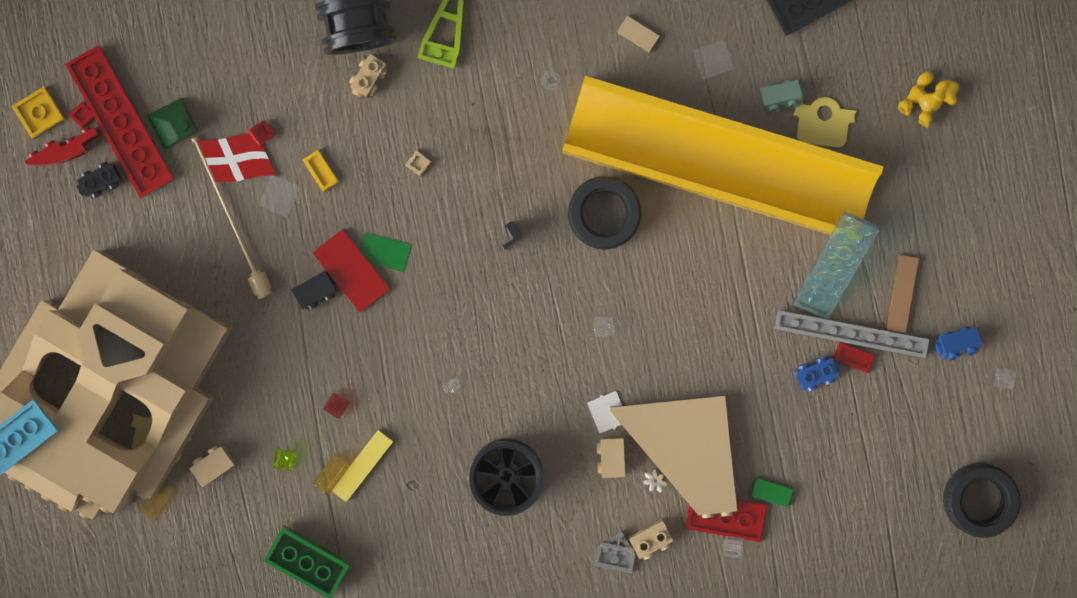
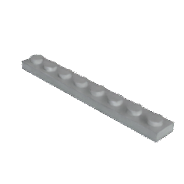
[774,310,929,358]

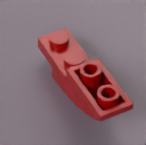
[24,127,102,166]

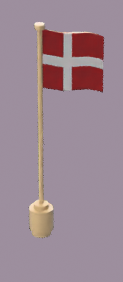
[191,134,277,299]

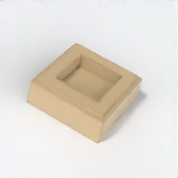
[405,150,432,177]

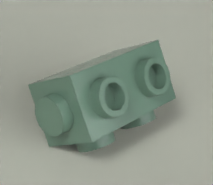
[760,79,806,113]

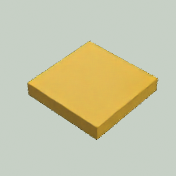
[12,86,65,139]

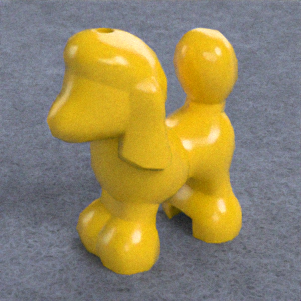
[898,71,960,128]

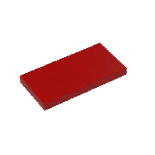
[312,229,390,313]
[685,499,767,542]

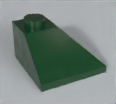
[147,98,199,149]

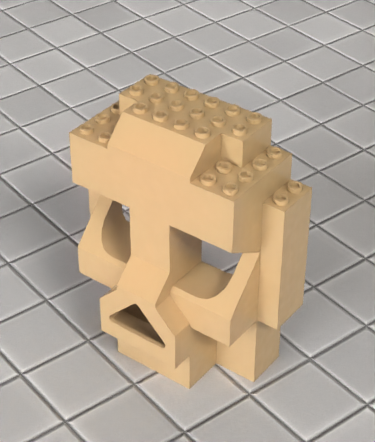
[0,250,233,520]

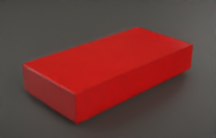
[832,342,875,373]

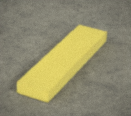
[331,430,393,502]

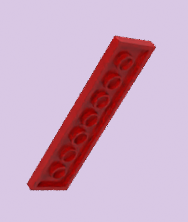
[65,45,175,198]

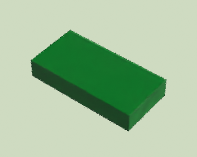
[751,477,793,508]

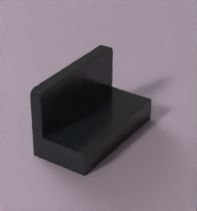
[501,221,523,250]

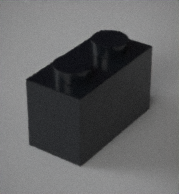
[291,271,337,311]

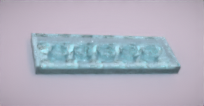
[793,211,880,319]

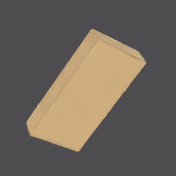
[617,16,659,53]

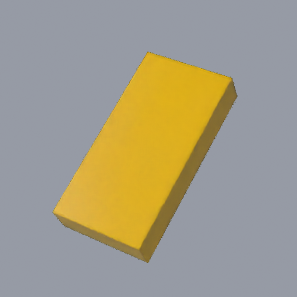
[302,149,340,192]

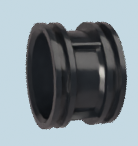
[315,0,397,55]
[469,438,543,516]

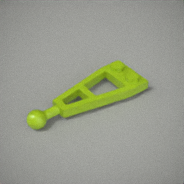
[417,0,464,69]

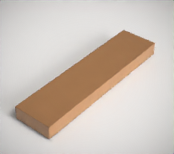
[886,255,919,334]

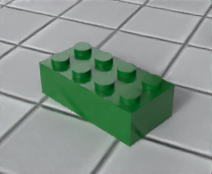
[264,525,351,598]

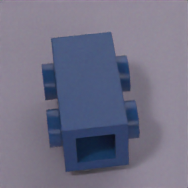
[936,326,983,361]
[794,356,840,392]

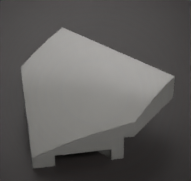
[594,531,635,574]

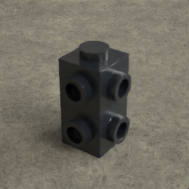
[76,161,123,199]

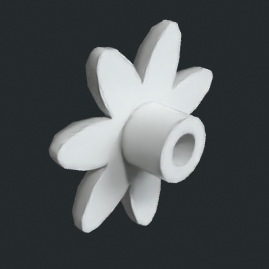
[643,469,667,492]

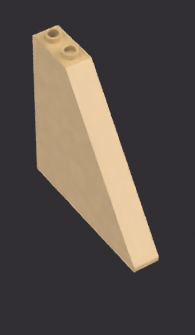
[610,396,737,518]

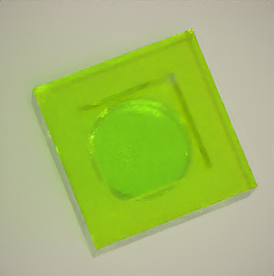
[273,449,296,471]

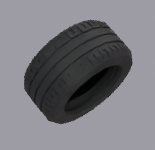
[568,176,642,250]
[943,463,1021,538]

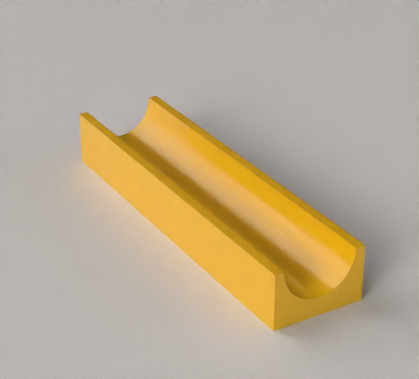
[562,76,884,242]

